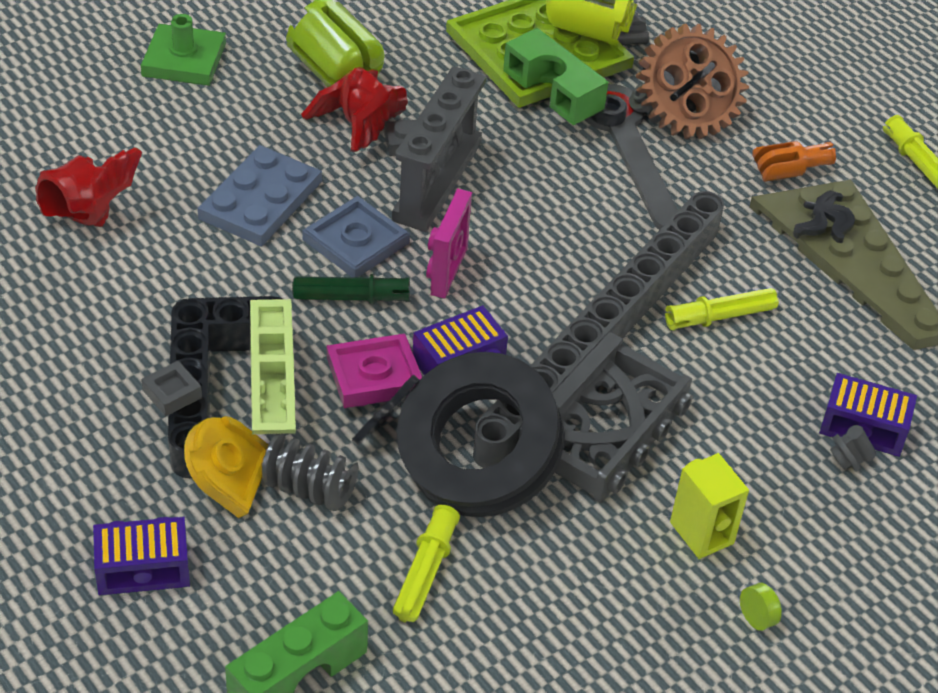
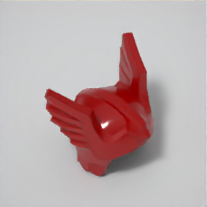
[301,67,408,152]
[35,147,142,227]

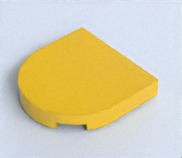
[184,416,269,518]

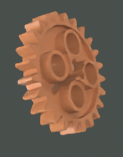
[636,24,749,139]

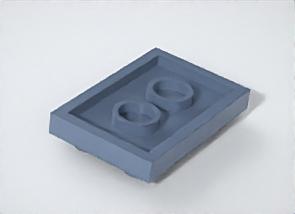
[197,145,322,247]

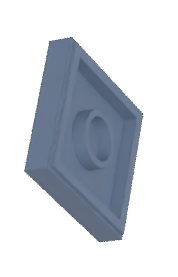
[302,196,410,277]

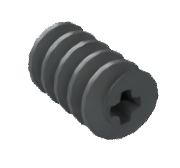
[262,434,359,511]

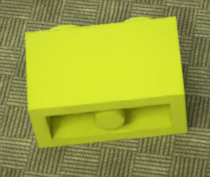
[670,453,749,559]

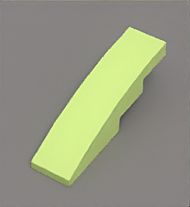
[250,299,296,435]

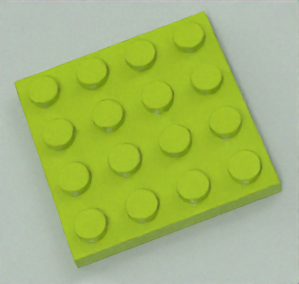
[446,0,634,108]

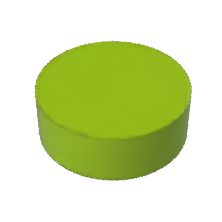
[740,582,782,631]

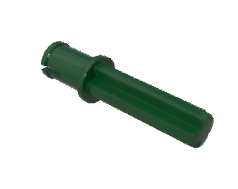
[292,274,410,305]

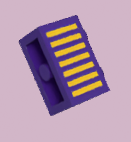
[412,305,508,375]
[819,373,918,457]
[93,516,190,596]

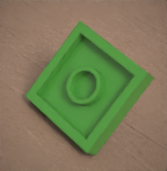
[141,14,226,86]

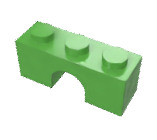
[503,28,609,126]
[225,591,368,693]

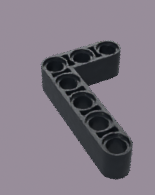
[168,296,282,479]

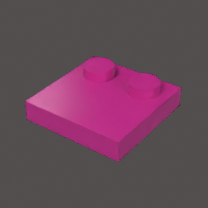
[426,188,472,299]
[326,333,422,408]

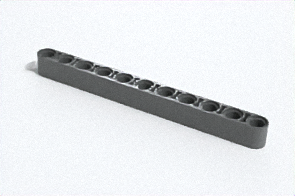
[473,191,724,468]

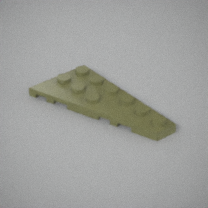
[749,179,938,350]

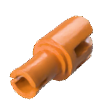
[752,141,836,182]

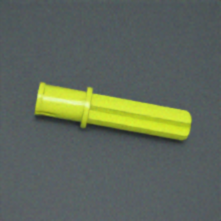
[883,115,938,189]
[665,288,779,330]
[393,505,460,623]

